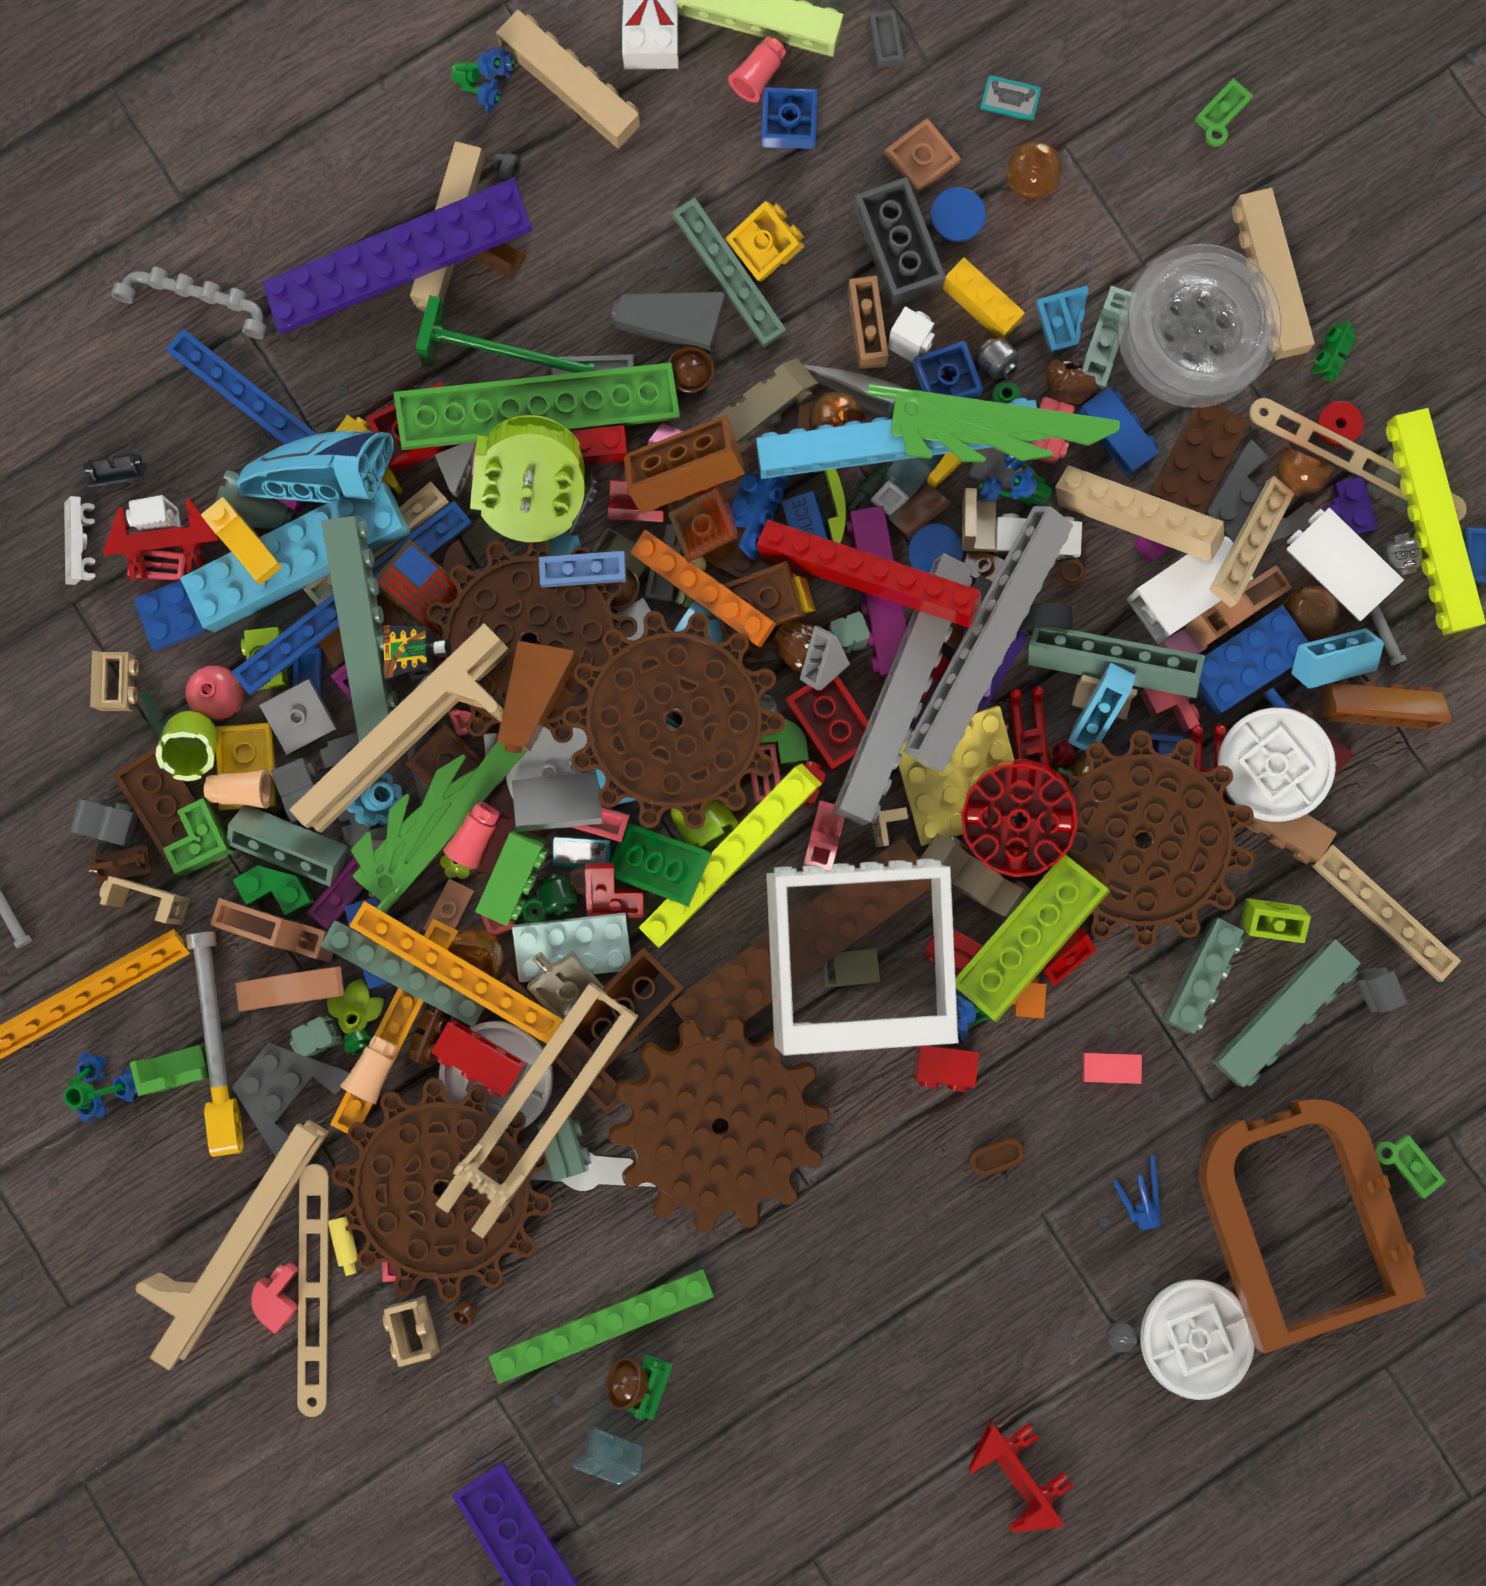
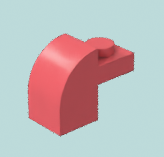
[1139,688,1200,733]
[804,801,845,870]
[251,1262,299,1334]

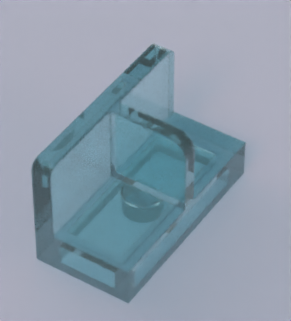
[885,454,944,498]
[573,1428,642,1485]

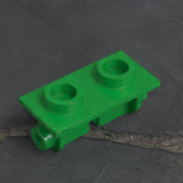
[1310,321,1356,382]
[626,1354,673,1420]

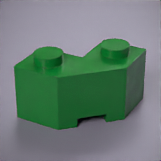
[233,866,316,916]

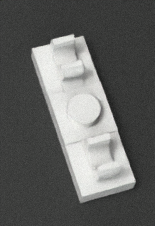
[64,496,95,585]

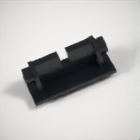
[84,453,146,488]

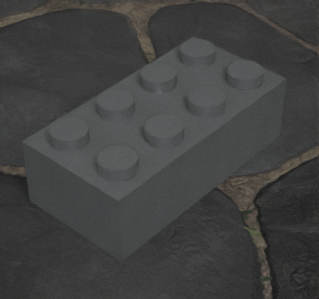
[854,177,946,307]

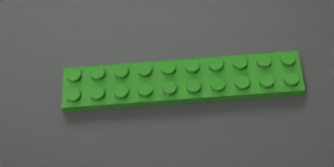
[393,363,680,450]

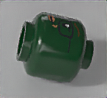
[537,873,578,918]

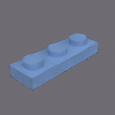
[539,551,627,588]

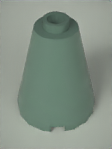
[215,470,294,529]

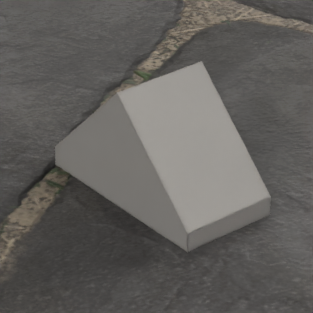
[435,442,477,499]
[800,626,850,690]

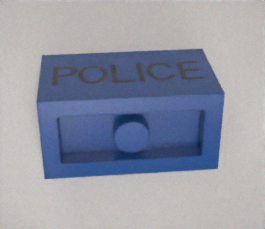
[782,491,831,540]

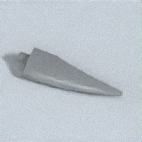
[803,365,903,419]

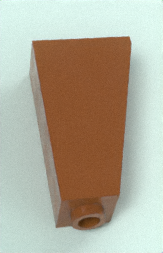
[497,641,578,754]

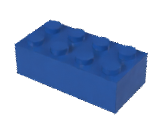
[1198,605,1309,717]

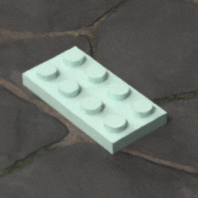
[512,912,631,983]

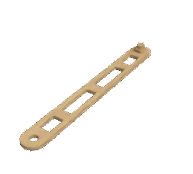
[1249,398,1467,521]
[297,1164,329,1417]

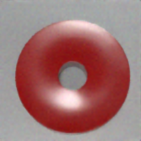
[1316,401,1363,447]

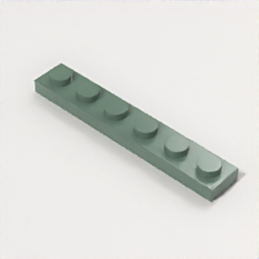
[672,197,786,348]
[320,920,484,1027]

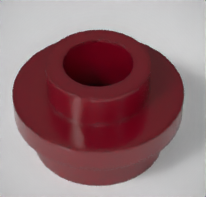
[1051,740,1077,767]

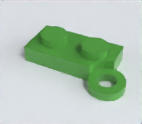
[1195,78,1253,147]
[1375,1134,1446,1199]

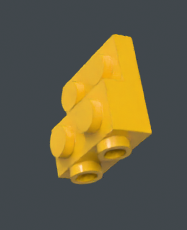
[725,201,805,282]

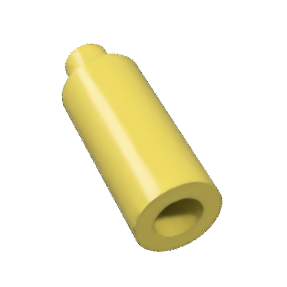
[328,1216,358,1276]

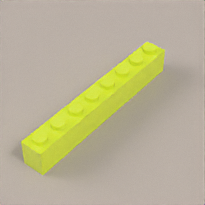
[1386,408,1486,635]
[639,764,822,948]

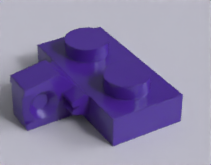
[1323,476,1378,536]

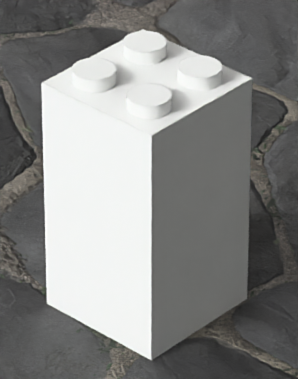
[1287,508,1404,621]
[1126,536,1253,645]

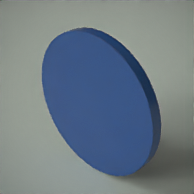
[931,187,986,242]
[908,524,963,573]

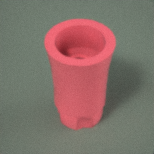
[728,36,786,103]
[443,801,500,869]

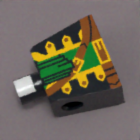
[383,625,451,684]

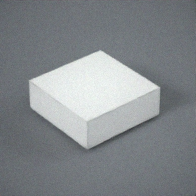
[870,480,910,517]

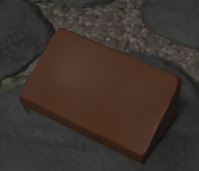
[888,485,950,538]

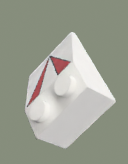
[622,0,678,69]

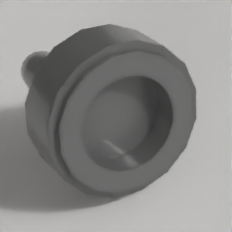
[493,153,521,181]
[1107,1322,1138,1352]

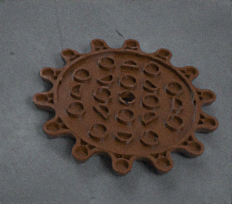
[426,540,638,743]
[562,611,785,829]
[1039,730,1255,948]
[608,1015,830,1233]
[331,1078,552,1302]

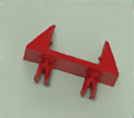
[103,499,220,581]
[968,1420,1074,1532]

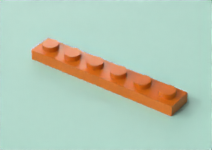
[630,530,777,647]

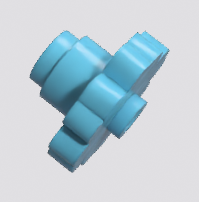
[347,773,403,827]

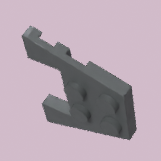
[1205,439,1317,545]
[232,1042,350,1157]

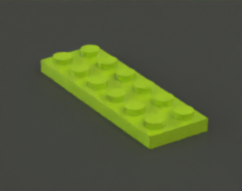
[955,854,1110,1022]

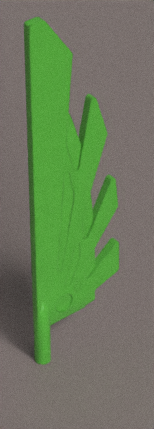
[867,383,1120,463]
[351,738,538,914]

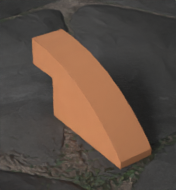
[1185,565,1293,649]
[210,898,333,962]
[236,966,344,1011]

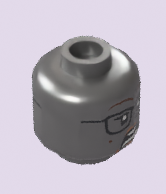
[978,338,1019,380]
[1383,533,1423,575]

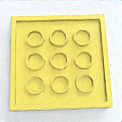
[898,706,1022,846]

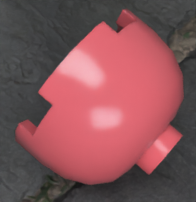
[185,666,244,722]

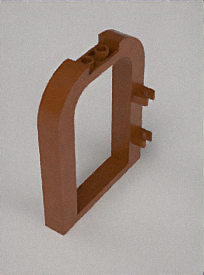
[1199,1099,1427,1354]

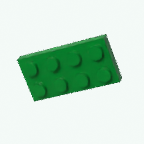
[610,822,711,907]

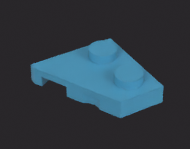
[1035,286,1089,354]

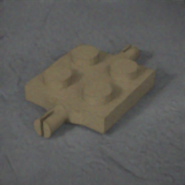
[527,951,604,1025]

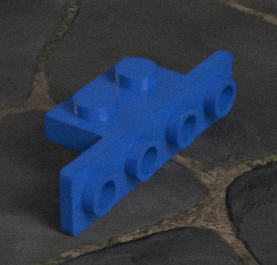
[726,473,792,560]

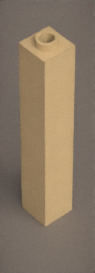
[410,141,485,311]

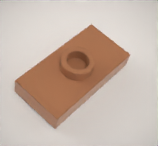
[423,879,475,931]

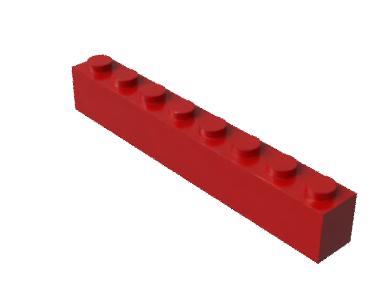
[757,520,981,628]

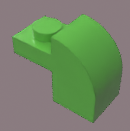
[760,720,809,767]

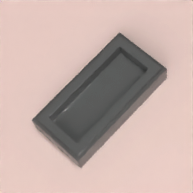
[868,9,905,69]

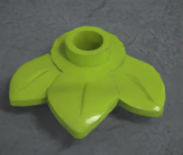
[327,979,384,1034]

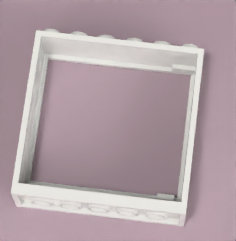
[766,859,958,1055]

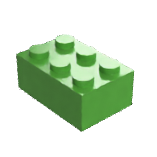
[475,827,549,926]

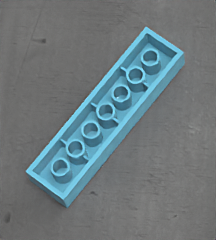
[180,480,411,632]

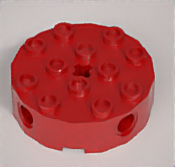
[961,759,1078,877]

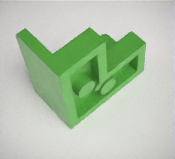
[163,798,235,876]
[130,1045,209,1096]

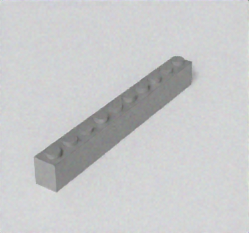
[903,506,1073,772]
[832,553,973,826]

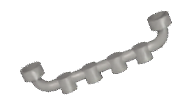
[111,267,267,339]

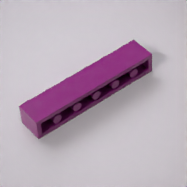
[845,506,906,679]

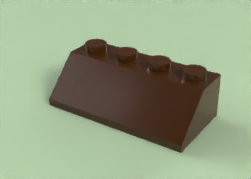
[570,947,685,1070]

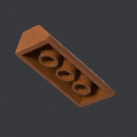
[624,415,745,514]
[1320,679,1451,730]

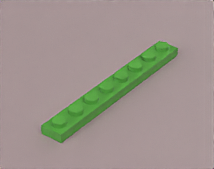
[488,1268,714,1384]

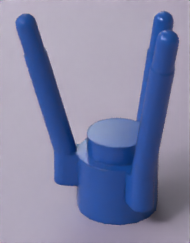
[1113,1155,1162,1230]

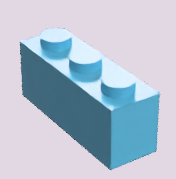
[1291,628,1384,688]
[1068,663,1136,751]

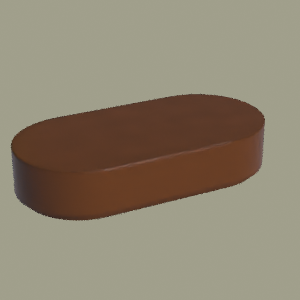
[968,1137,1025,1177]

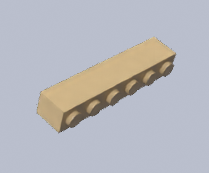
[496,9,640,149]
[1232,188,1315,360]
[1055,465,1224,562]

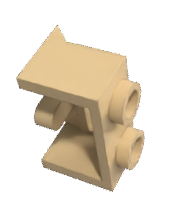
[90,651,139,711]
[383,1295,440,1367]

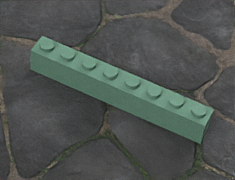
[321,515,398,742]

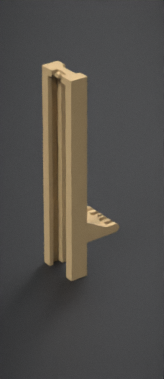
[289,624,511,833]
[436,983,639,1238]
[136,1120,329,1371]

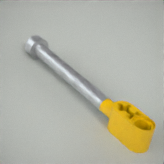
[186,931,244,1157]

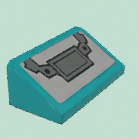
[980,75,1041,122]
[553,837,611,868]

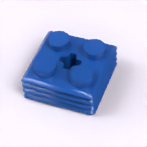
[761,87,818,149]
[912,341,983,399]

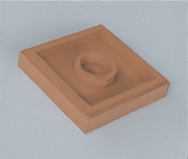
[884,118,961,195]

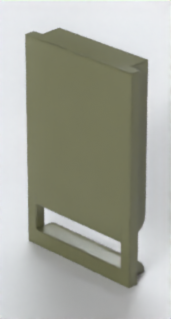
[592,527,647,579]
[823,948,880,987]

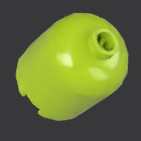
[156,711,218,781]
[671,800,739,851]

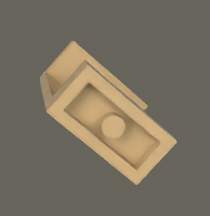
[100,876,191,925]

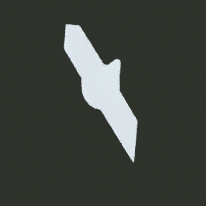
[531,1147,656,1191]

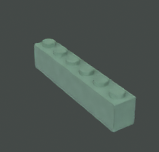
[1028,626,1205,698]
[1212,939,1361,1087]

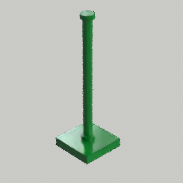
[416,295,595,373]

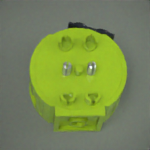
[470,415,596,542]

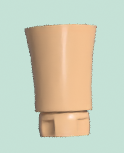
[204,769,272,809]
[340,1035,399,1104]

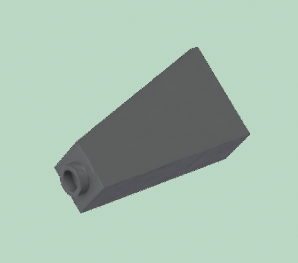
[611,292,725,354]

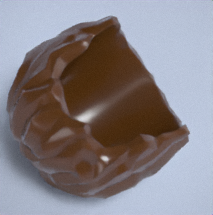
[1046,359,1098,405]
[773,618,816,672]

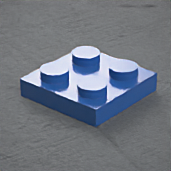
[133,581,208,652]

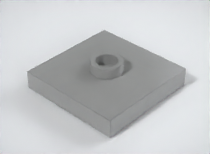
[259,679,337,755]

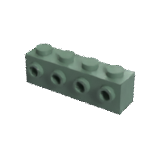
[226,805,348,887]
[1162,918,1244,1034]

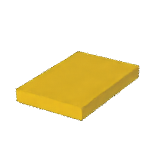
[216,723,277,811]

